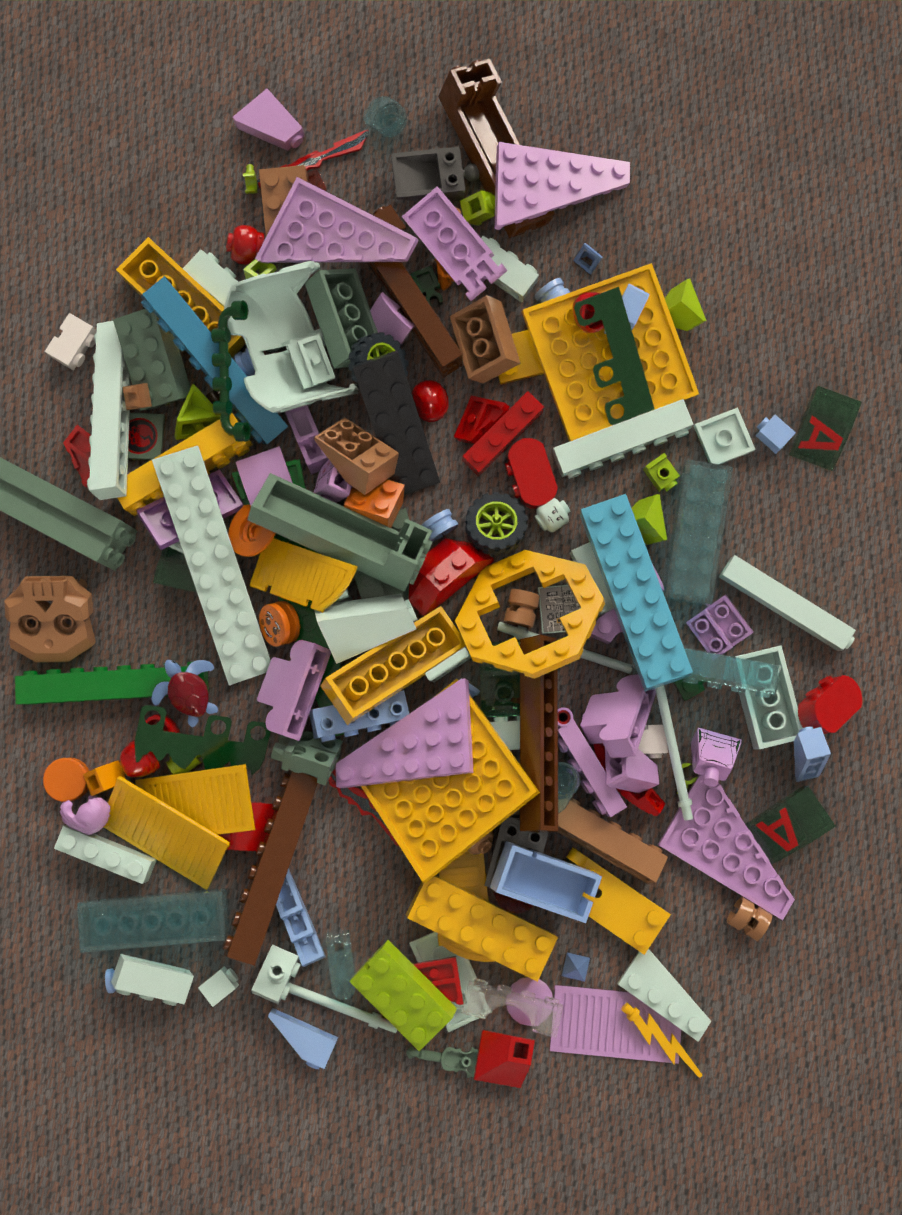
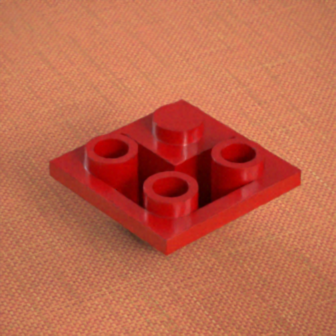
[473,1030,535,1088]

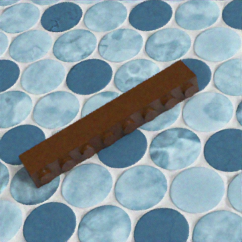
[520,635,558,833]
[222,770,318,966]

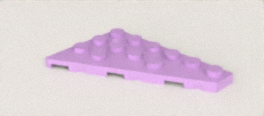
[495,142,630,230]
[336,678,473,788]
[658,774,795,920]

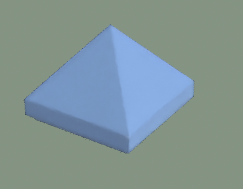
[573,243,603,275]
[562,952,590,982]

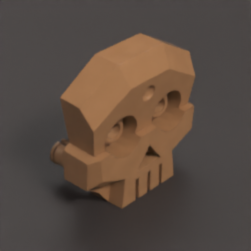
[4,576,96,662]

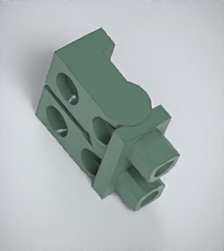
[271,728,343,786]

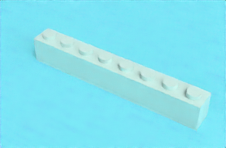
[87,321,131,500]

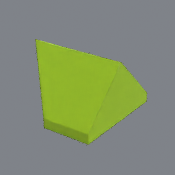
[665,279,706,331]
[175,384,220,440]
[631,494,667,545]

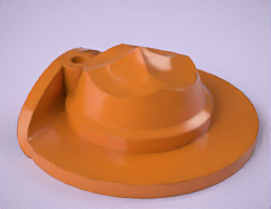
[228,504,275,557]

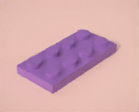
[137,469,243,550]

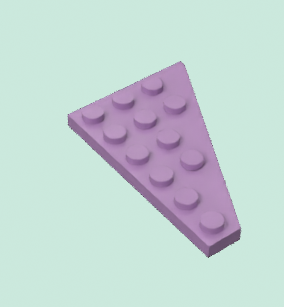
[255,177,419,263]

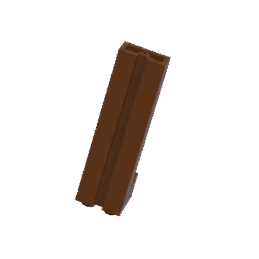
[438,59,555,238]
[366,204,463,378]

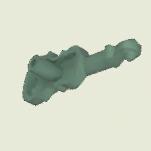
[406,1047,478,1078]

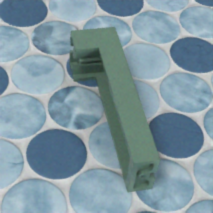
[0,457,138,571]
[247,473,433,592]

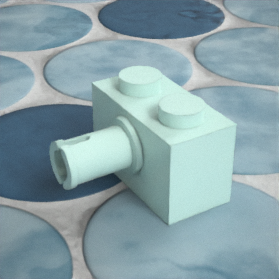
[251,945,301,1005]

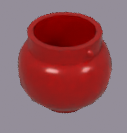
[226,225,264,265]

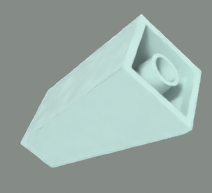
[315,594,418,664]

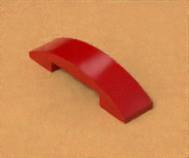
[593,743,666,816]

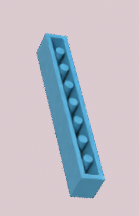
[140,276,288,444]

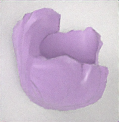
[60,795,110,835]

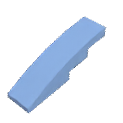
[276,868,326,967]

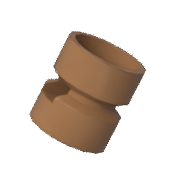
[504,589,540,628]
[727,896,772,941]

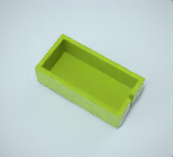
[349,940,457,1051]

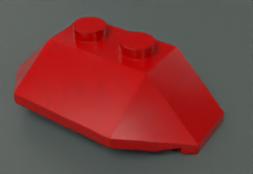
[409,538,494,617]

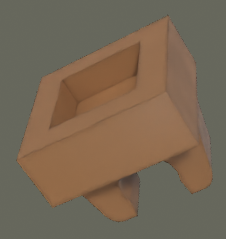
[122,383,152,410]

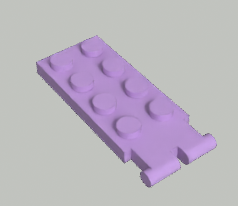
[402,186,507,301]

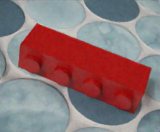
[462,391,544,477]

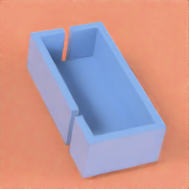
[490,841,602,923]

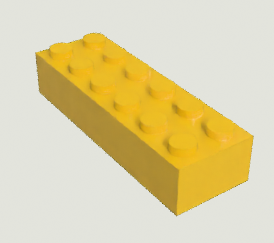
[116,237,246,358]
[117,413,253,516]
[320,606,466,725]
[406,875,558,982]

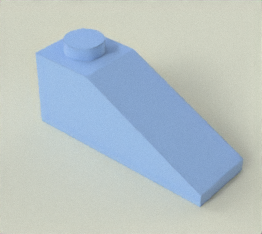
[794,727,831,782]
[268,1008,338,1069]

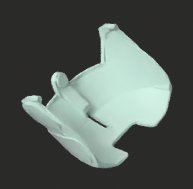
[224,261,359,413]

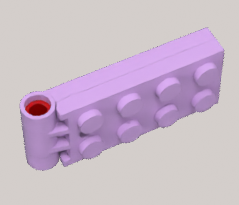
[558,708,627,817]

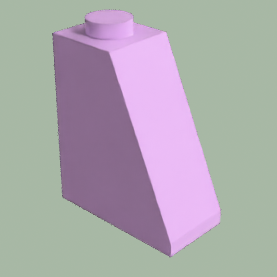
[233,89,305,151]
[605,749,659,793]

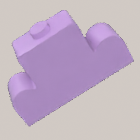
[257,640,331,741]
[580,675,656,758]

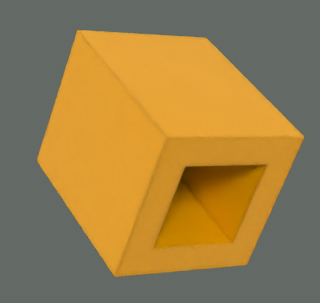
[83,760,126,796]

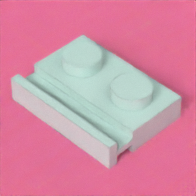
[287,334,335,390]

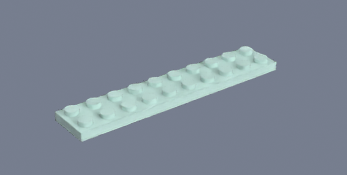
[152,446,271,685]

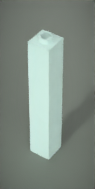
[719,555,856,651]

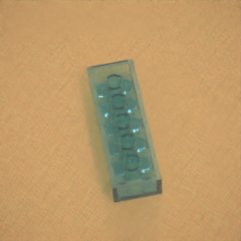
[663,459,733,607]
[77,888,230,953]

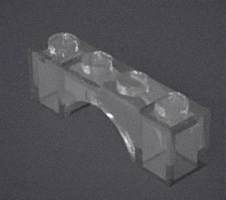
[461,978,563,1038]

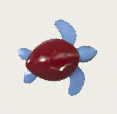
[151,660,218,727]

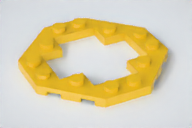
[455,550,605,679]

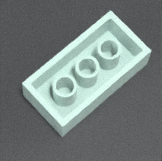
[730,646,803,749]

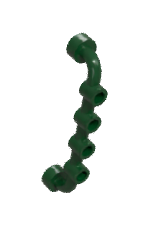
[211,300,251,441]

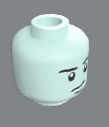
[534,498,571,532]

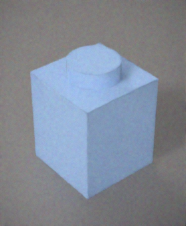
[755,415,796,454]

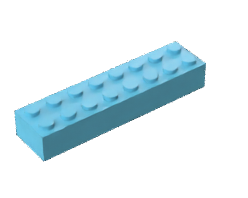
[580,494,693,692]

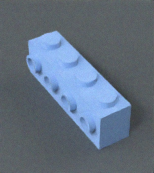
[309,690,409,742]

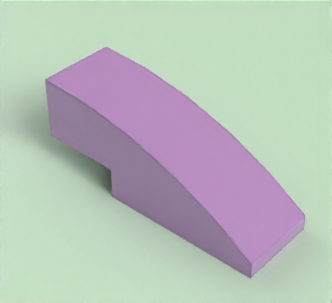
[285,405,329,475]

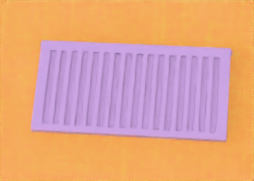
[550,985,681,1064]

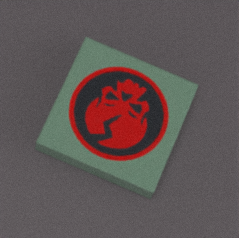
[128,413,165,460]

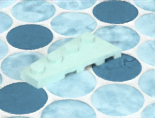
[617,949,711,1042]

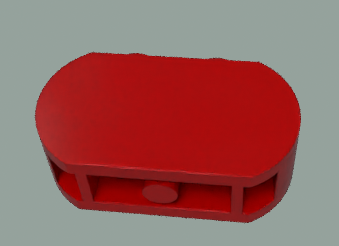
[504,438,558,509]
[798,675,862,734]

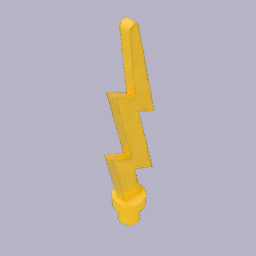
[621,1003,702,1078]

